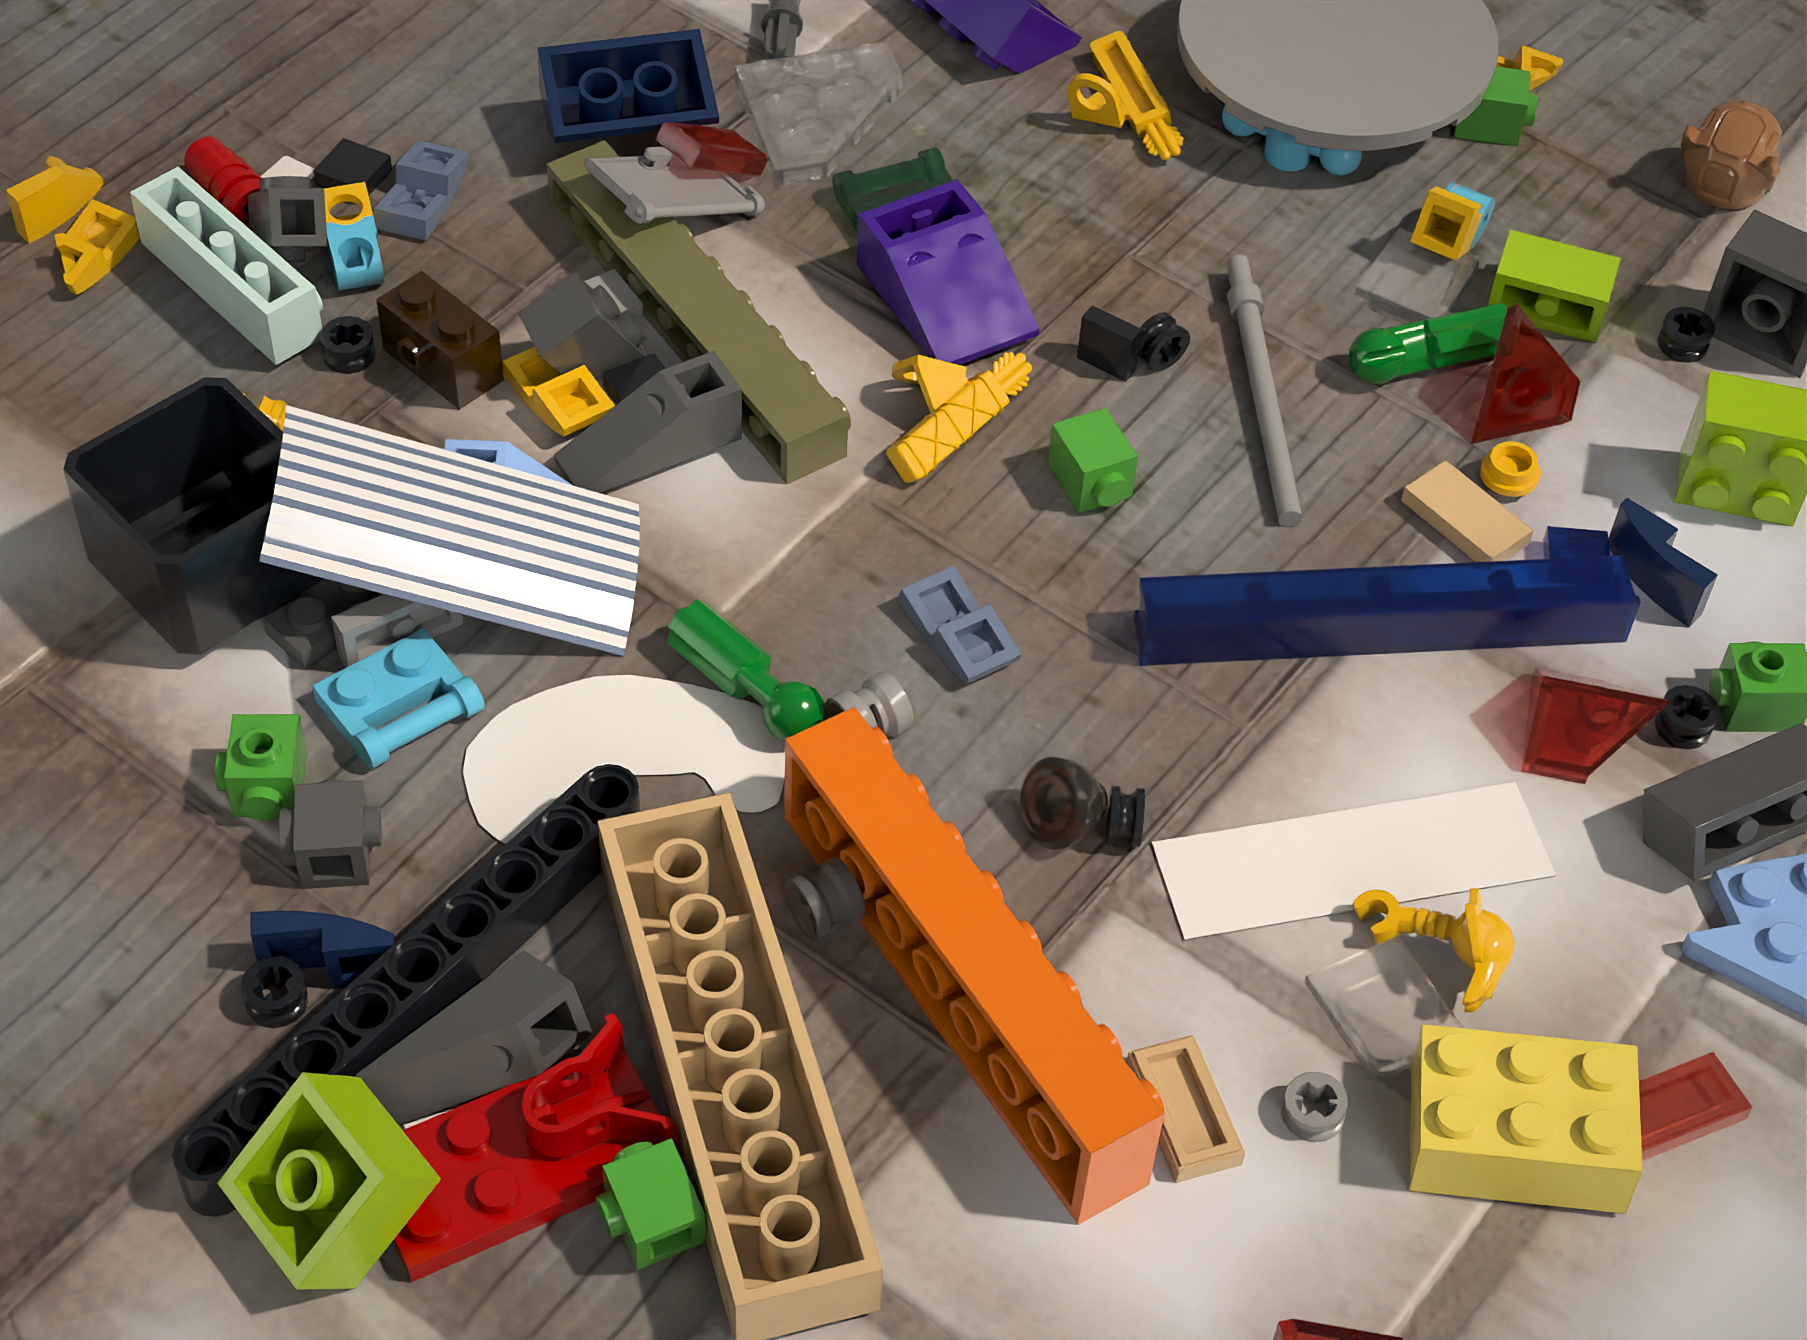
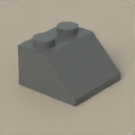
[1703,209,1807,378]

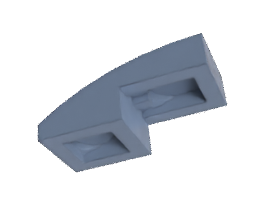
[373,140,469,241]
[897,566,1022,684]

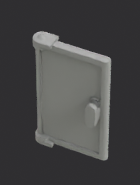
[584,147,765,223]

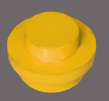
[1480,441,1541,497]

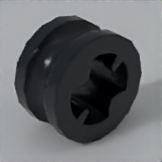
[1657,307,1715,363]
[1138,312,1190,371]
[320,316,376,374]
[1655,685,1719,749]
[1106,785,1145,847]
[241,956,309,1028]

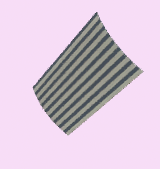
[259,405,640,656]

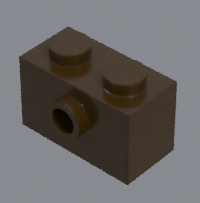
[376,271,504,410]

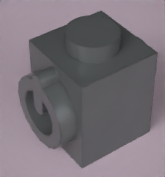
[247,176,328,263]
[279,779,382,889]

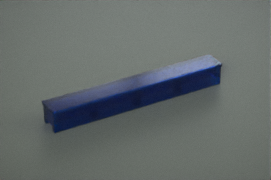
[1134,555,1641,666]

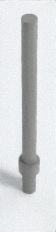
[1226,255,1302,527]

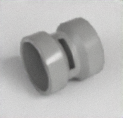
[825,671,914,737]

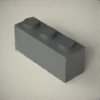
[1643,723,1807,881]

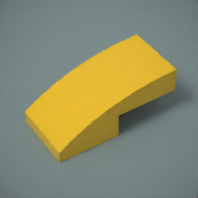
[502,346,615,437]

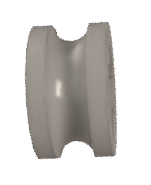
[1282,1072,1348,1142]

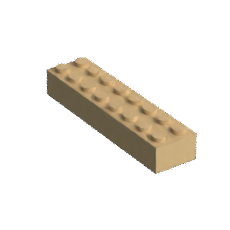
[598,792,883,1340]

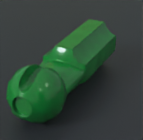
[1348,303,1517,385]
[667,599,826,741]

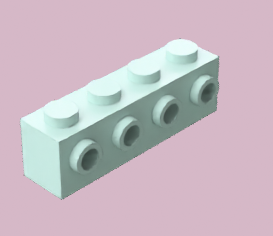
[130,167,323,365]

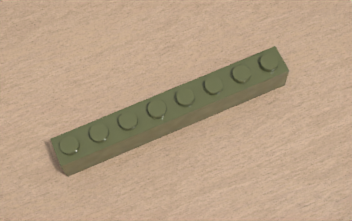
[546,140,851,484]

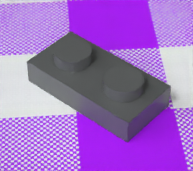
[263,579,383,670]

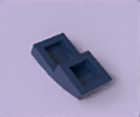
[1606,498,1718,628]
[250,910,395,989]

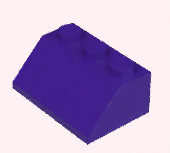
[910,0,1082,74]

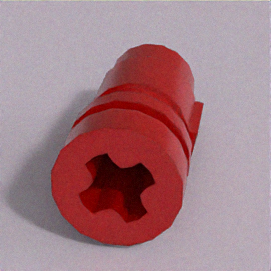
[184,136,262,228]

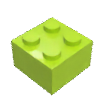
[1674,370,1807,527]
[217,1072,441,1289]

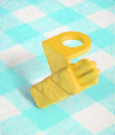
[1067,31,1184,161]
[886,352,1032,483]

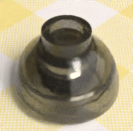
[1020,757,1108,850]

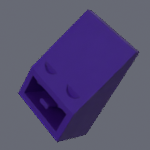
[856,179,1040,365]

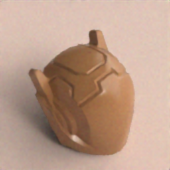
[1681,100,1782,210]

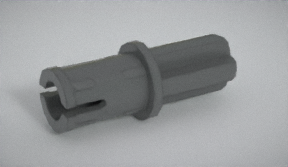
[761,0,803,68]

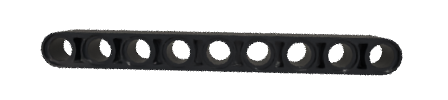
[172,764,640,1217]

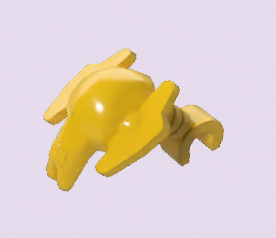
[1353,888,1515,1013]

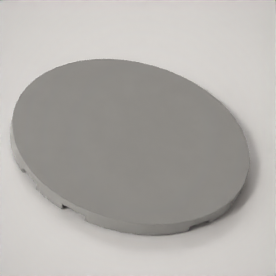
[1177,0,1499,151]

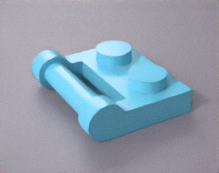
[312,628,485,770]

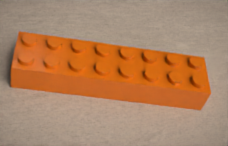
[784,707,1165,1225]

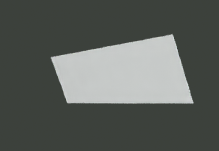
[1151,782,1556,940]

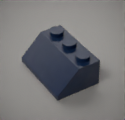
[537,29,719,143]

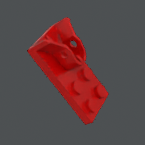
[392,1014,679,1283]

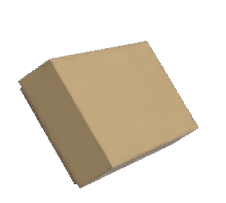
[1401,460,1534,572]
[1126,1035,1245,1183]

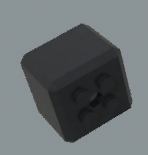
[63,377,325,655]

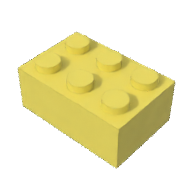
[1409,1024,1642,1214]

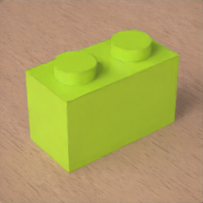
[1488,229,1621,343]

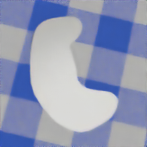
[463,675,785,844]

